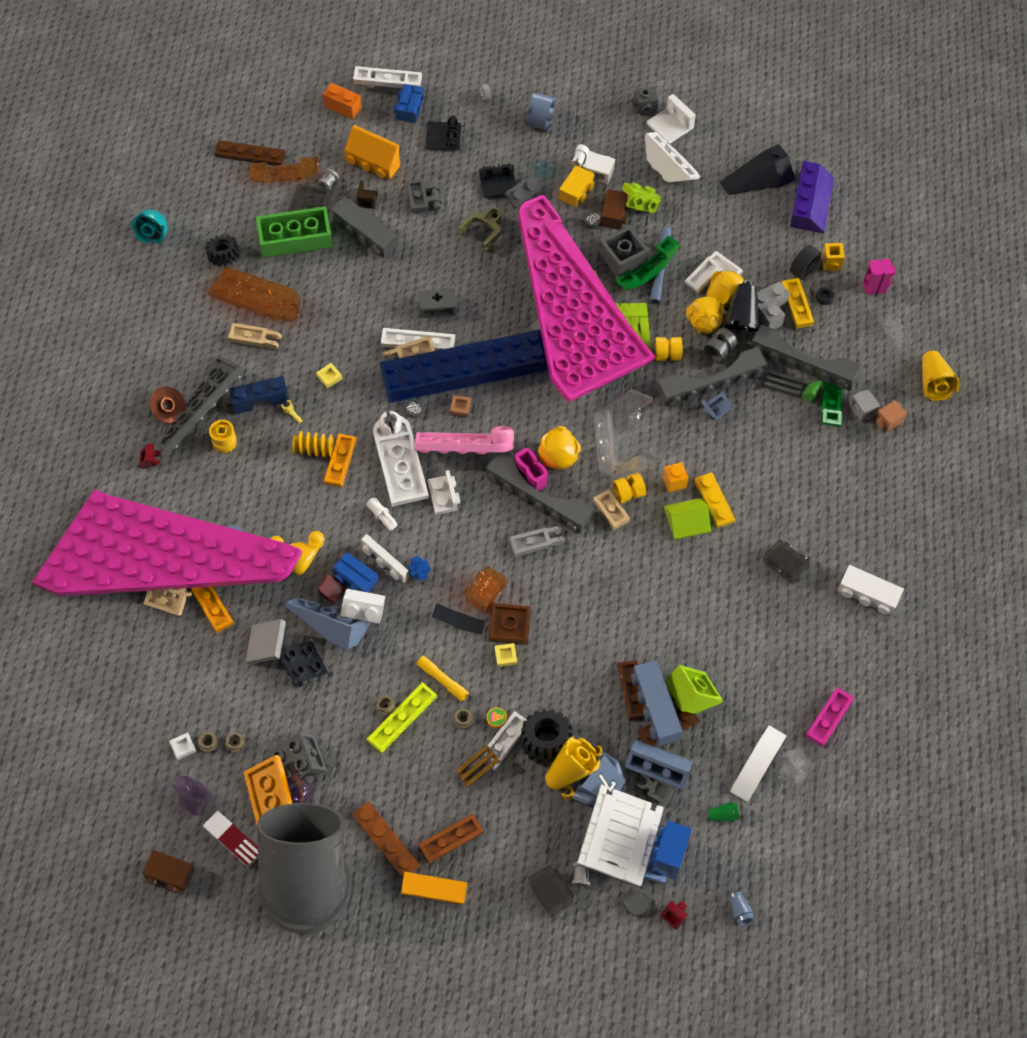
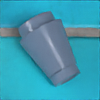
[729,892,754,926]

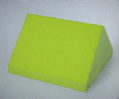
[664,498,711,540]

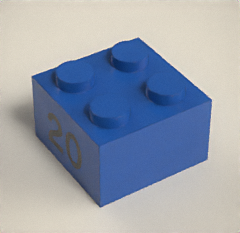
[649,821,692,880]

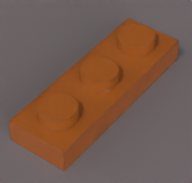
[418,814,484,864]

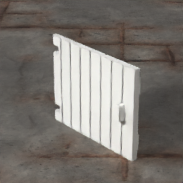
[577,785,664,887]

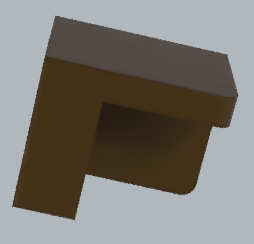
[357,181,378,209]

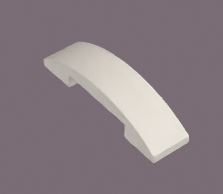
[730,726,787,802]

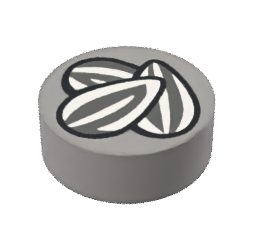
[479,84,491,102]

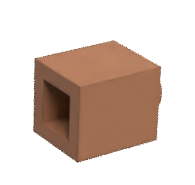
[875,400,907,432]

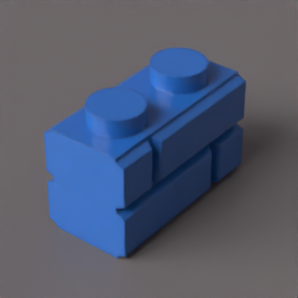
[394,84,424,123]
[333,553,379,593]

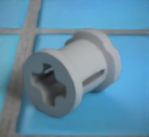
[317,169,339,192]
[572,862,590,888]

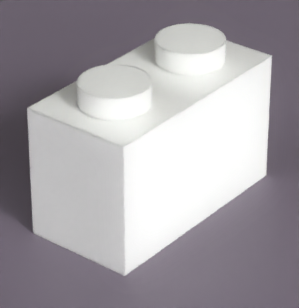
[341,589,385,624]

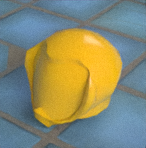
[706,270,744,308]
[538,426,581,470]

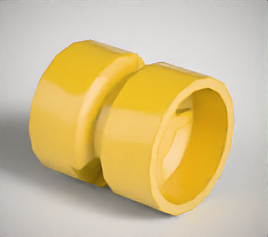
[654,337,683,361]
[209,420,237,453]
[612,472,646,504]

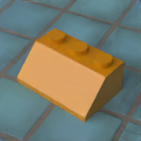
[344,125,400,180]

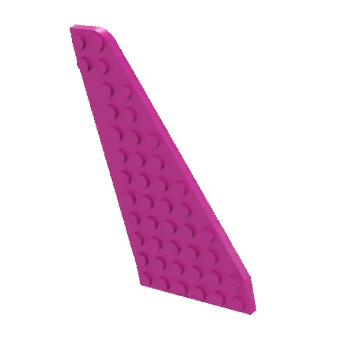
[518,195,655,403]
[32,489,302,596]

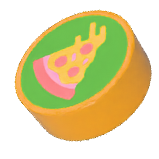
[487,707,507,729]

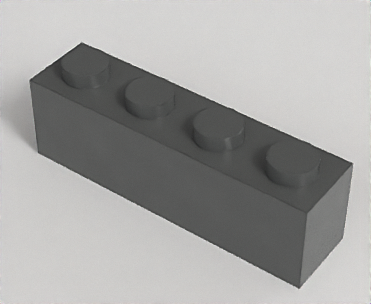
[332,197,399,258]

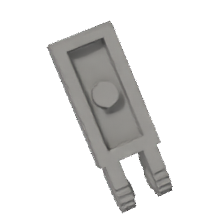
[509,526,566,557]

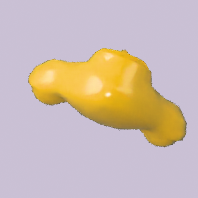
[270,531,325,576]

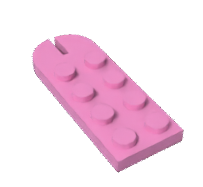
[415,426,514,454]

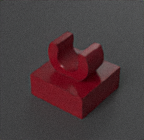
[139,443,161,469]
[660,900,688,930]

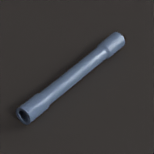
[650,227,672,305]

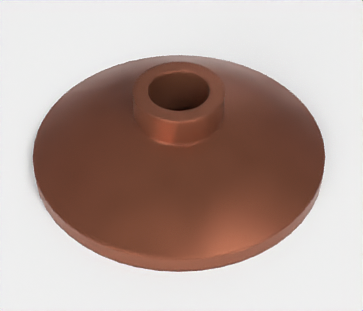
[149,386,185,423]

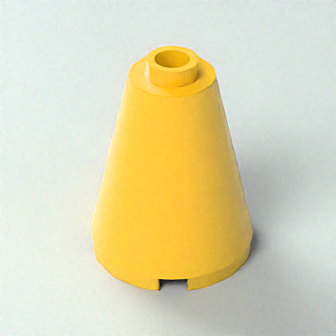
[922,351,960,401]
[545,737,600,790]

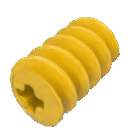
[292,431,333,458]

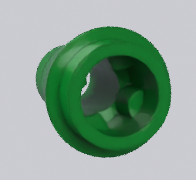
[708,802,740,822]

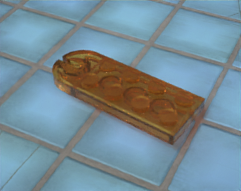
[208,266,301,321]

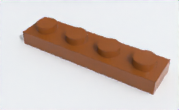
[352,801,420,879]

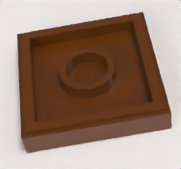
[488,603,531,645]

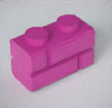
[863,259,896,295]

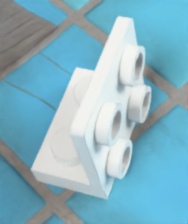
[647,94,696,144]

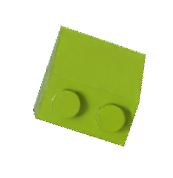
[665,665,723,714]

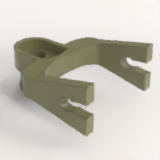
[458,207,502,252]

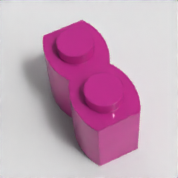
[515,448,548,491]

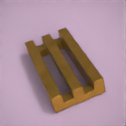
[455,745,500,787]

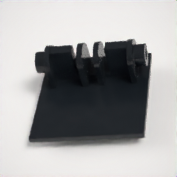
[426,116,461,151]
[478,163,516,198]
[280,641,328,688]

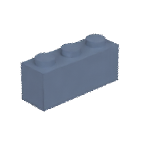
[625,739,693,790]

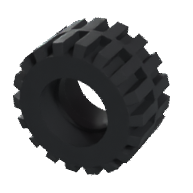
[521,709,573,766]

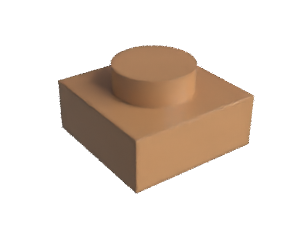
[450,395,472,417]

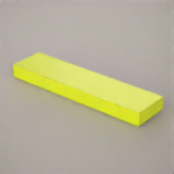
[367,682,437,754]

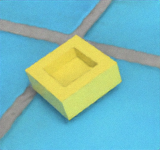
[316,363,342,389]
[495,643,517,667]

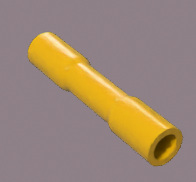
[416,656,469,702]

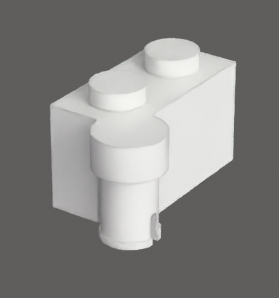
[571,144,615,184]

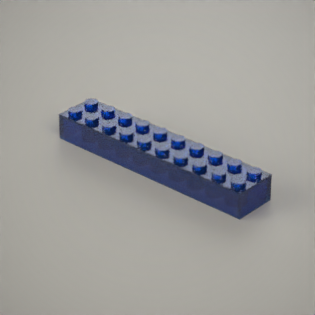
[379,330,549,404]

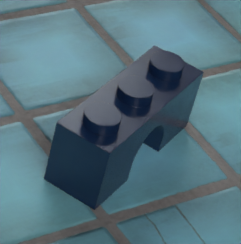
[229,376,289,415]

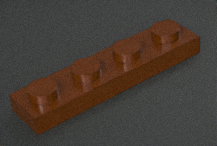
[215,140,286,167]

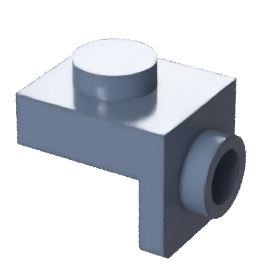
[702,392,734,420]

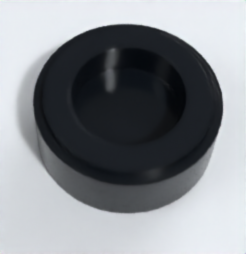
[816,288,834,305]

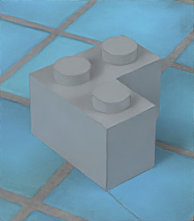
[757,282,790,330]

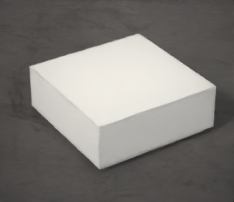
[169,733,196,760]

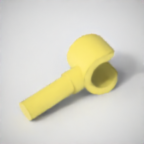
[281,400,303,424]

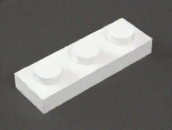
[361,534,409,583]

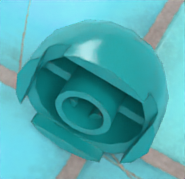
[131,209,168,245]

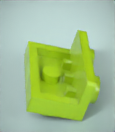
[622,182,661,213]

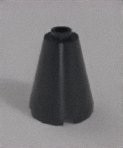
[723,281,759,332]

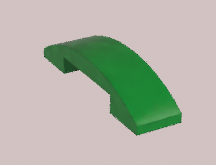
[615,236,680,291]
[821,382,842,427]

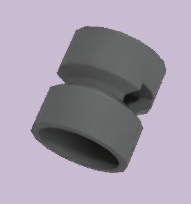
[703,328,737,362]

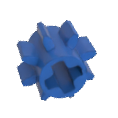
[407,555,431,581]

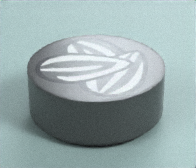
[584,211,601,229]
[405,399,424,418]

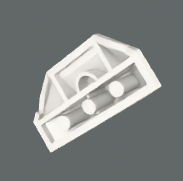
[645,132,700,182]

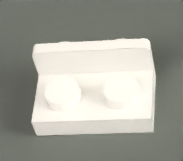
[427,470,460,515]

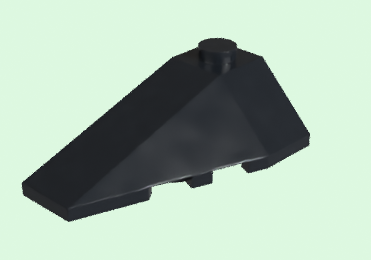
[719,144,795,195]

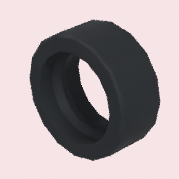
[790,245,822,280]

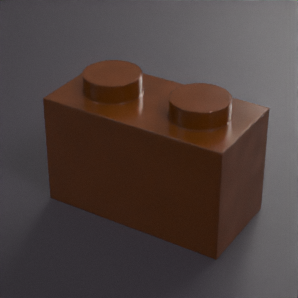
[600,189,629,230]
[142,850,195,894]

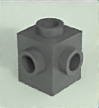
[632,87,658,114]

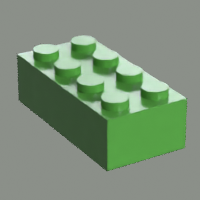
[256,206,333,258]

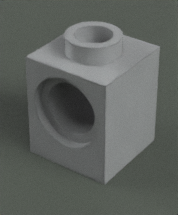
[850,389,880,421]

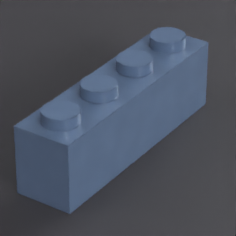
[631,660,683,746]

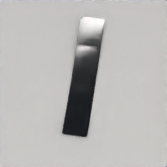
[432,604,485,635]

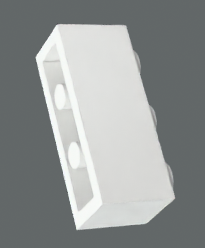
[838,565,904,615]

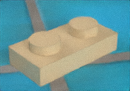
[593,489,630,530]

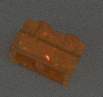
[464,566,507,614]

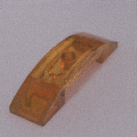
[250,156,319,183]

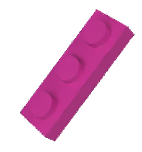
[805,687,854,747]

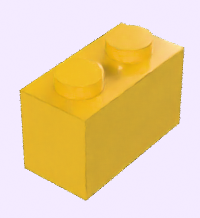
[558,166,595,208]

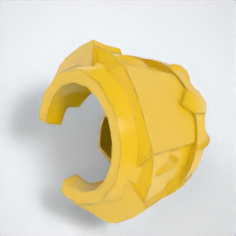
[686,297,724,335]

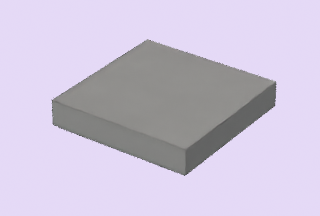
[246,619,286,664]

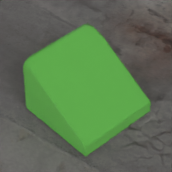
[800,380,823,403]

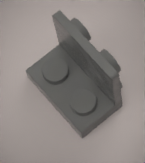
[269,732,327,786]

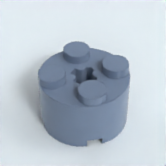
[525,92,556,132]

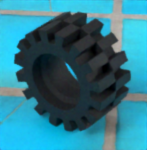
[205,234,240,267]

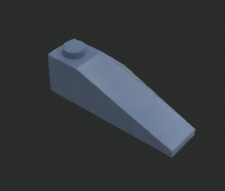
[285,598,371,650]

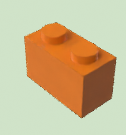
[323,83,362,120]

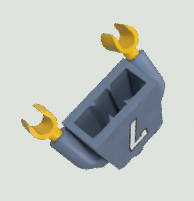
[562,745,625,806]

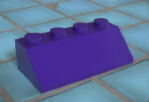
[790,161,834,233]

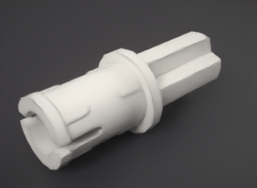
[366,497,397,530]

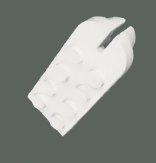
[373,411,429,507]

